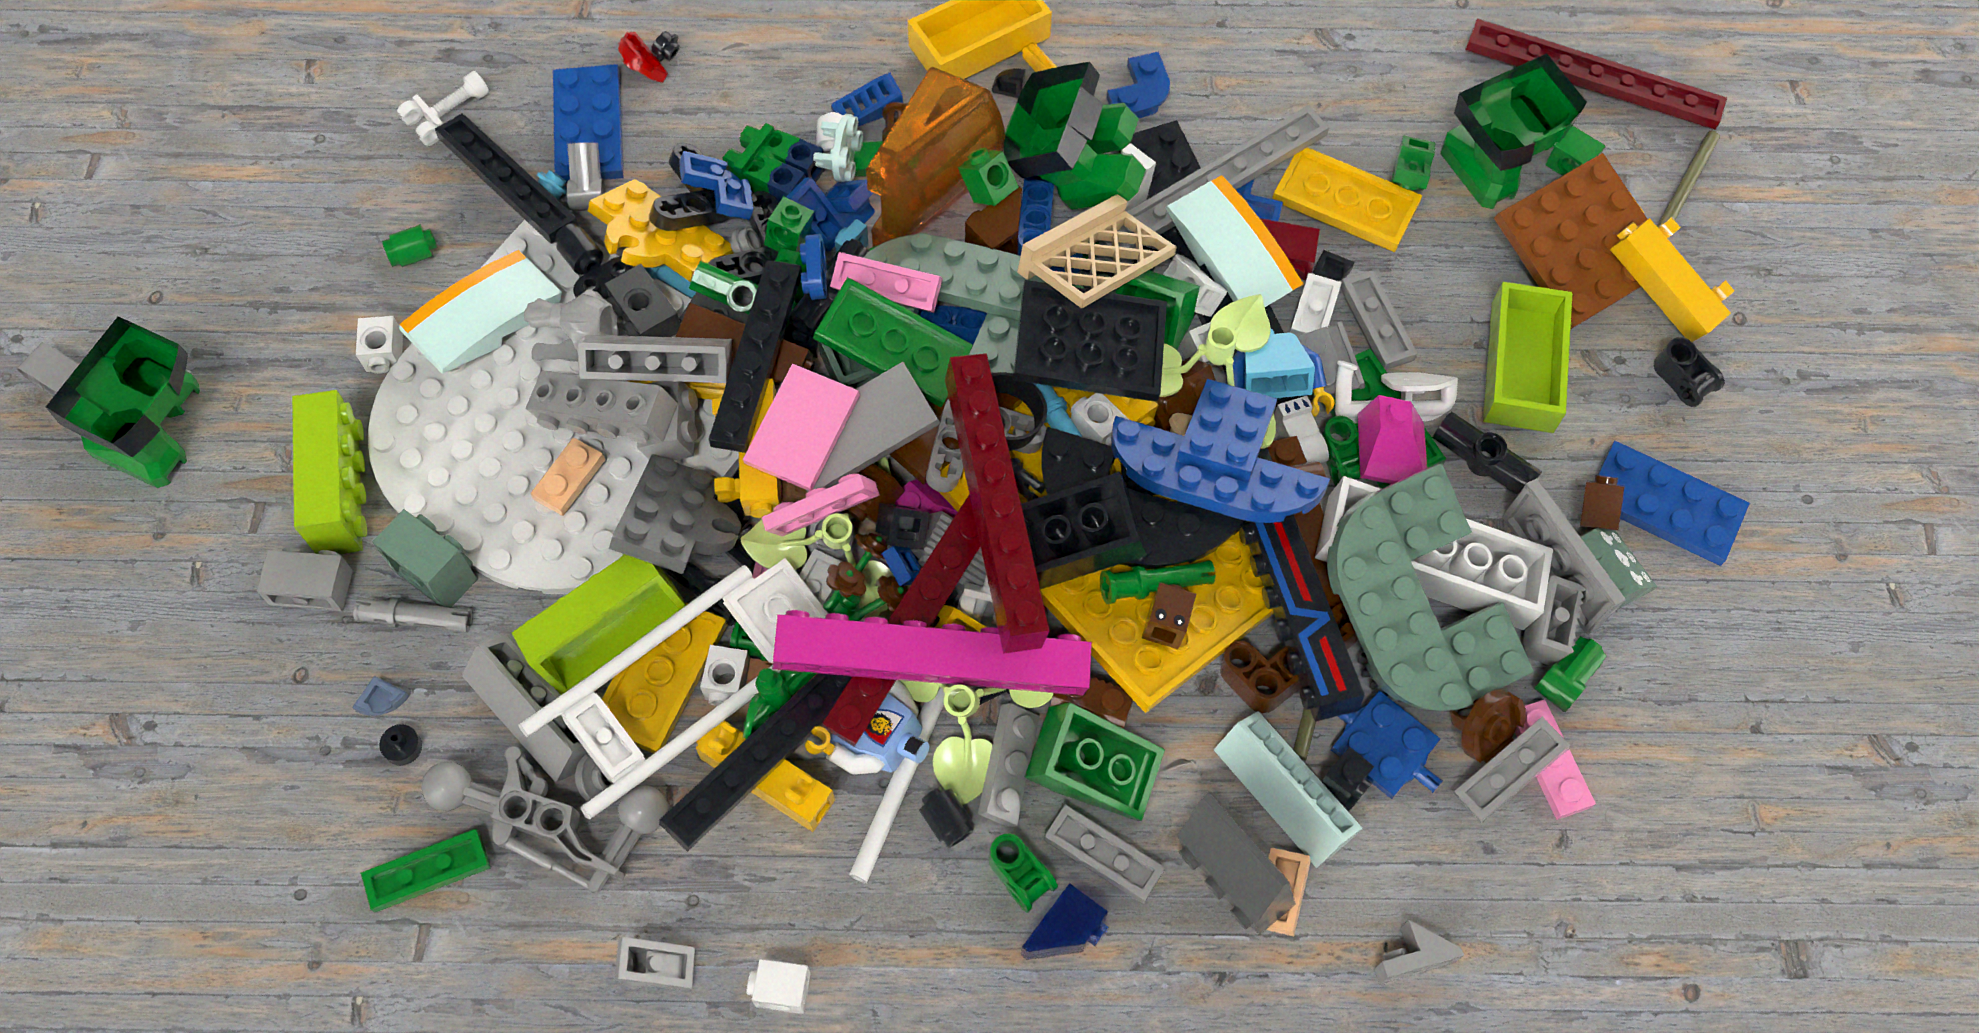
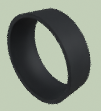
[991,372,1047,451]

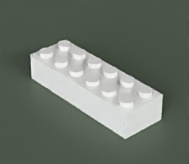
[1315,476,1553,630]

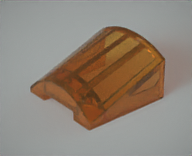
[866,67,1005,247]

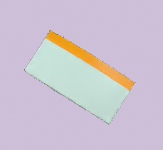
[1165,175,1303,307]
[399,250,562,374]

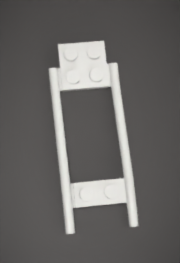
[518,558,828,820]

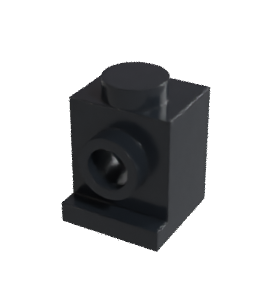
[875,502,930,550]
[1322,747,1374,812]

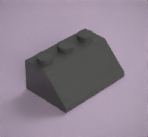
[1177,792,1296,935]

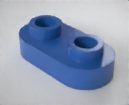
[800,234,827,300]

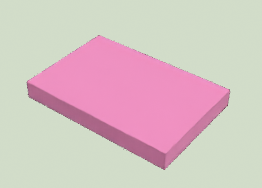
[743,364,860,491]

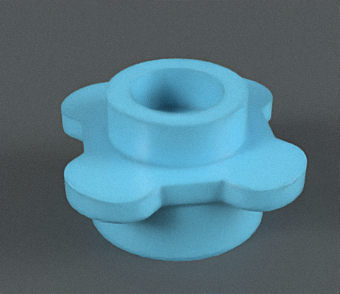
[537,170,567,200]

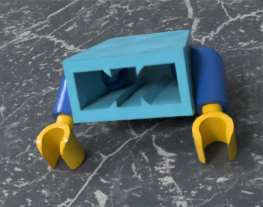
[1226,329,1335,417]

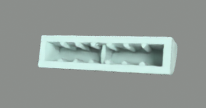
[1213,711,1363,868]

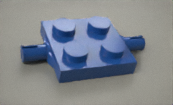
[1331,691,1443,799]

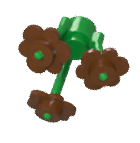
[823,533,907,621]

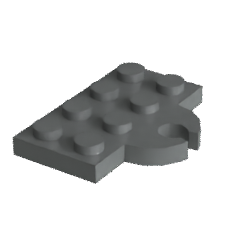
[609,454,741,574]

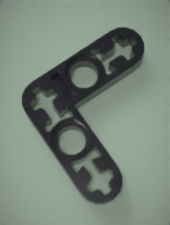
[649,143,732,231]
[708,191,800,289]

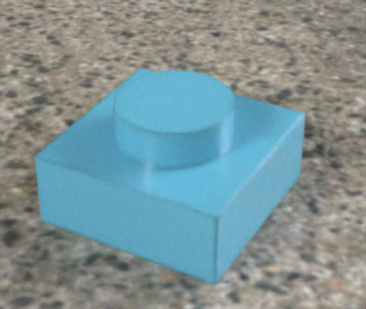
[835,219,869,253]

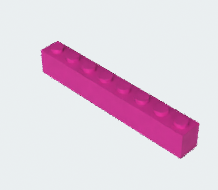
[773,610,1091,696]

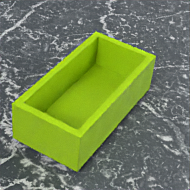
[1483,281,1572,433]
[292,390,367,554]
[512,554,686,695]

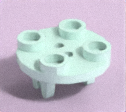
[813,114,863,182]

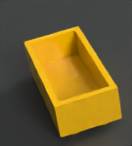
[907,0,1052,90]

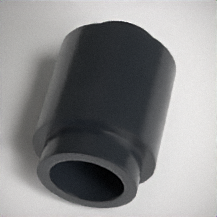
[555,224,604,275]
[919,787,974,848]

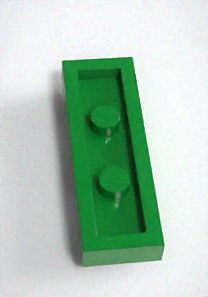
[361,829,491,913]

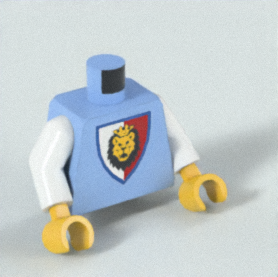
[805,680,929,775]

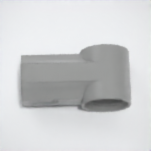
[567,143,606,210]

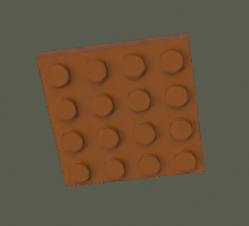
[1494,153,1648,330]

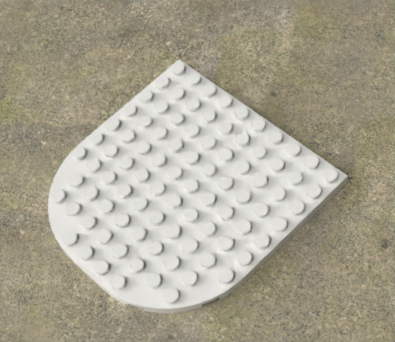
[368,220,779,594]

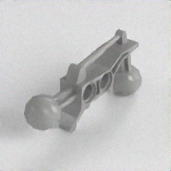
[421,746,668,894]

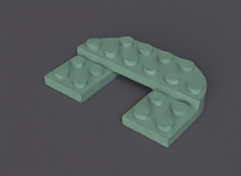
[863,233,1046,386]
[1327,463,1534,711]

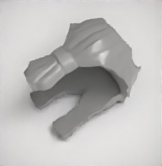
[524,288,620,361]

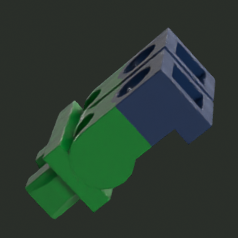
[722,123,826,202]

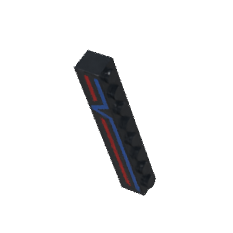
[1239,448,1365,722]

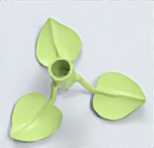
[1160,294,1276,449]
[741,457,894,621]
[900,680,1054,805]

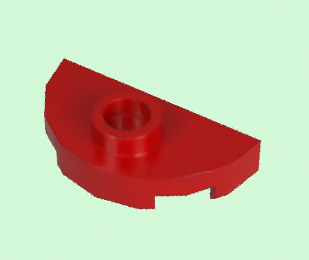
[618,32,668,83]

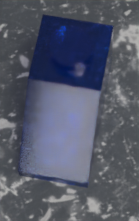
[1021,883,1109,960]

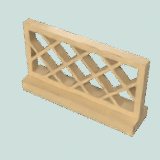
[1017,194,1177,308]

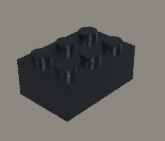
[1021,472,1148,589]

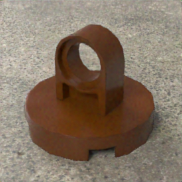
[1450,689,1526,763]

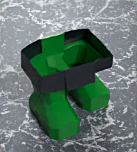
[1440,53,1587,209]
[1004,62,1146,210]
[45,316,200,488]

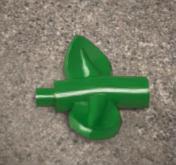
[742,668,817,739]

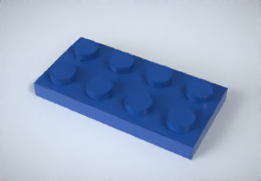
[553,64,624,183]
[1597,441,1750,566]

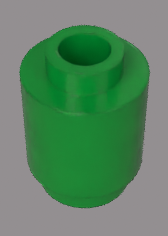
[382,224,438,267]

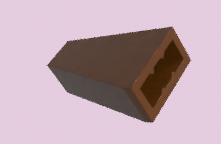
[676,302,815,386]

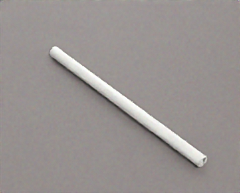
[849,598,989,883]

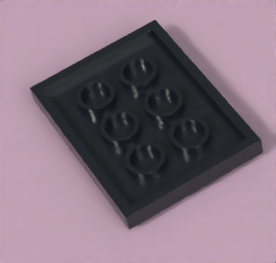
[1013,280,1167,402]

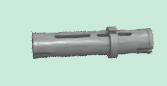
[353,597,472,633]

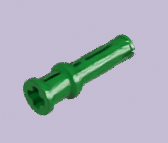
[1100,560,1216,604]

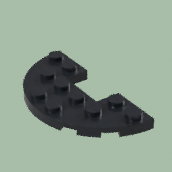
[1042,427,1246,569]

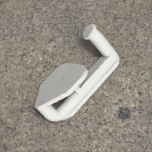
[1335,360,1458,423]

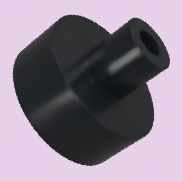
[379,724,422,766]

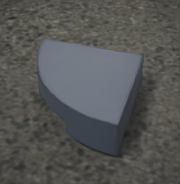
[352,676,409,716]

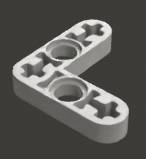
[926,399,1046,492]

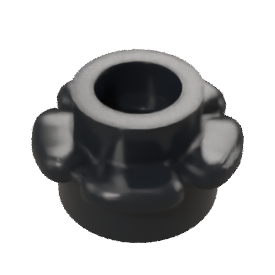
[651,31,680,61]

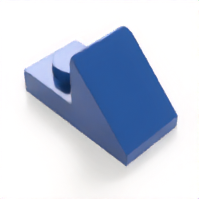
[786,177,849,252]
[825,179,877,226]

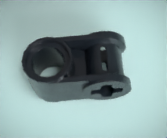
[1653,337,1725,407]

